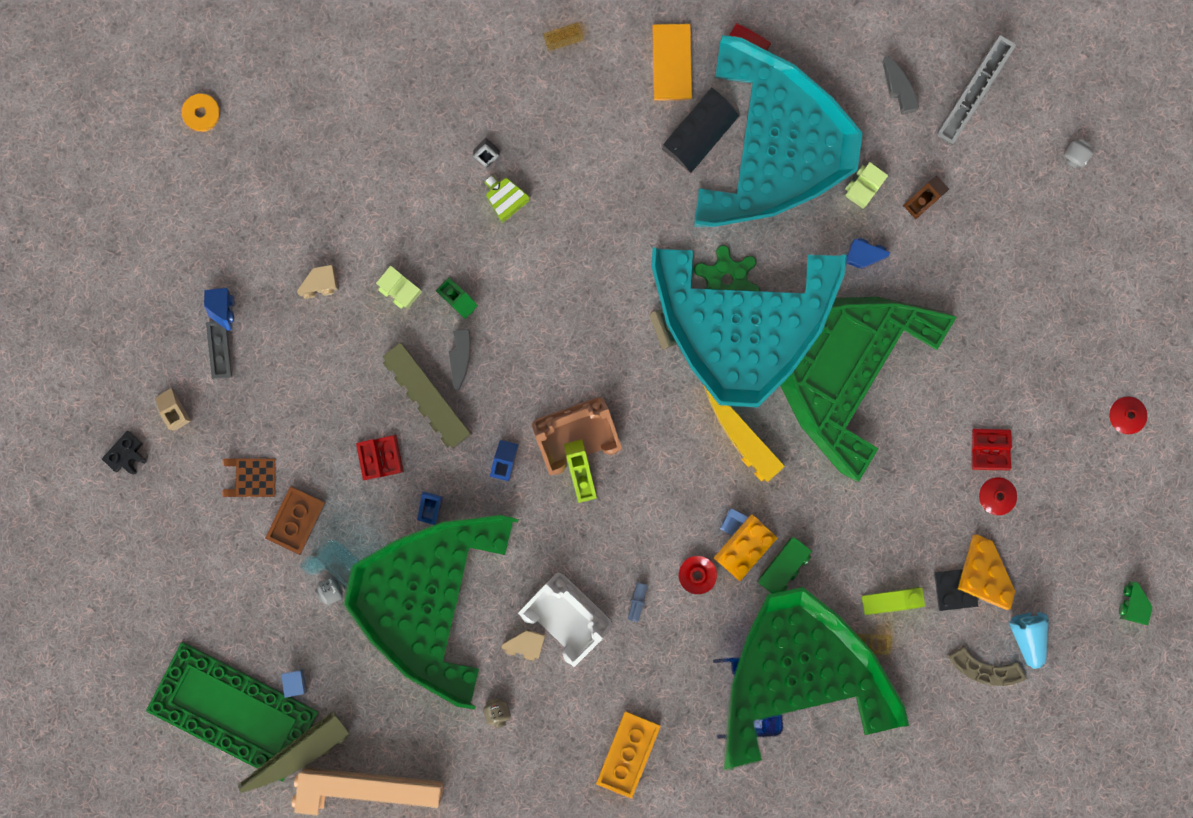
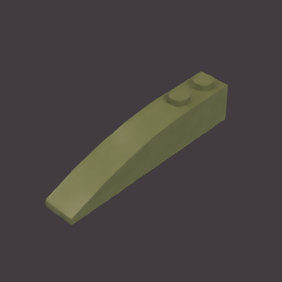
[237,711,349,793]

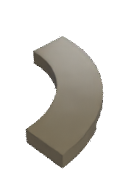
[947,646,1027,686]

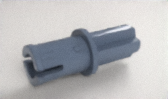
[628,583,648,622]

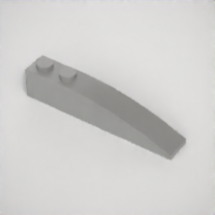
[937,35,1016,145]

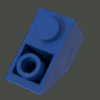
[847,238,891,269]
[204,288,235,330]
[489,440,519,482]

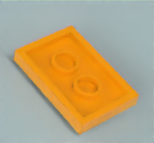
[714,514,777,581]

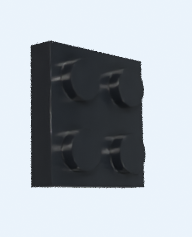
[934,569,978,611]

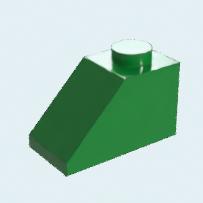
[435,277,478,319]

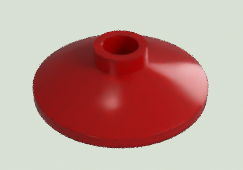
[1109,396,1148,435]
[979,477,1017,516]
[678,556,717,595]

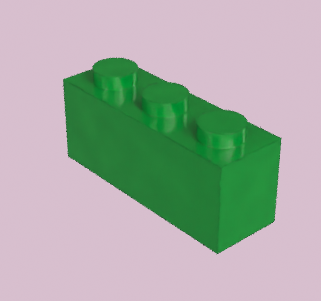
[757,537,812,594]

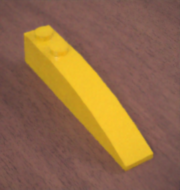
[703,385,785,482]

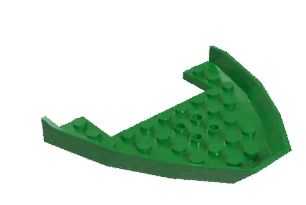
[780,297,957,482]
[343,515,519,710]
[723,587,909,770]

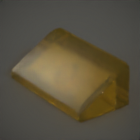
[542,22,584,52]

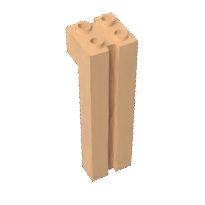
[292,767,444,815]

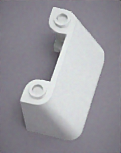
[518,573,612,667]

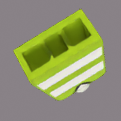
[485,175,530,223]

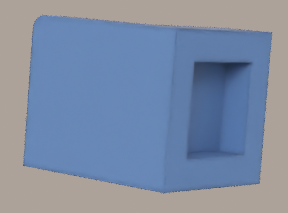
[719,508,748,536]
[281,669,307,697]

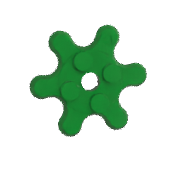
[694,245,761,292]

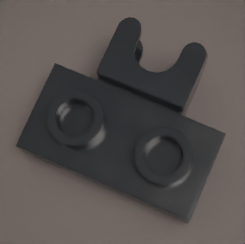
[102,430,147,475]

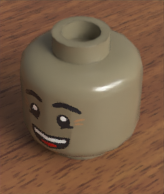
[483,698,511,728]

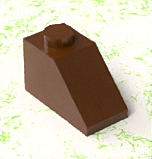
[903,175,949,219]

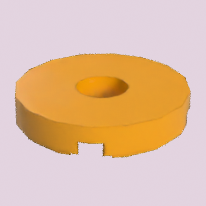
[182,94,220,132]

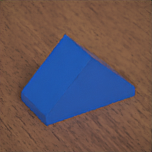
[417,491,444,525]

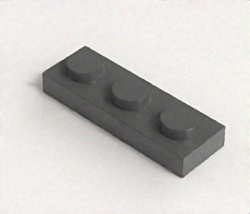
[206,321,233,380]

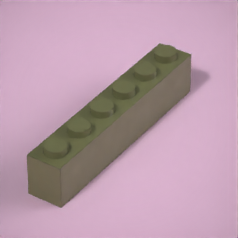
[382,343,472,449]

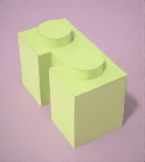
[845,162,888,209]
[376,266,422,309]

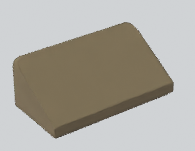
[649,309,677,350]

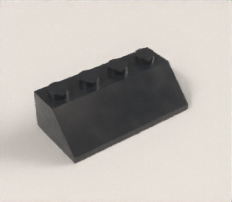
[662,87,739,173]

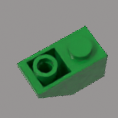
[1119,581,1153,626]

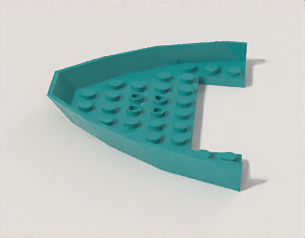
[693,35,863,227]
[651,247,848,407]

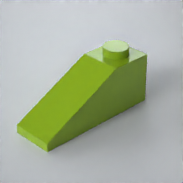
[564,439,597,503]
[861,586,926,615]

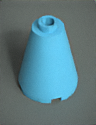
[1009,612,1049,669]

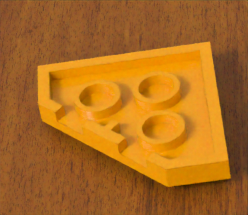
[958,534,1016,610]

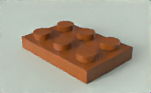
[265,486,326,555]

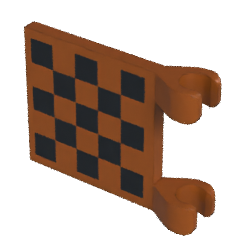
[222,459,275,497]

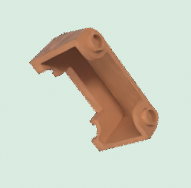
[532,397,622,475]

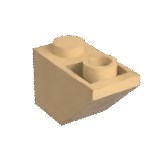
[297,265,338,299]
[155,388,191,431]
[501,630,545,661]

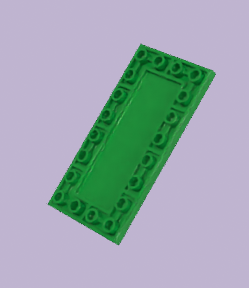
[146,641,319,782]

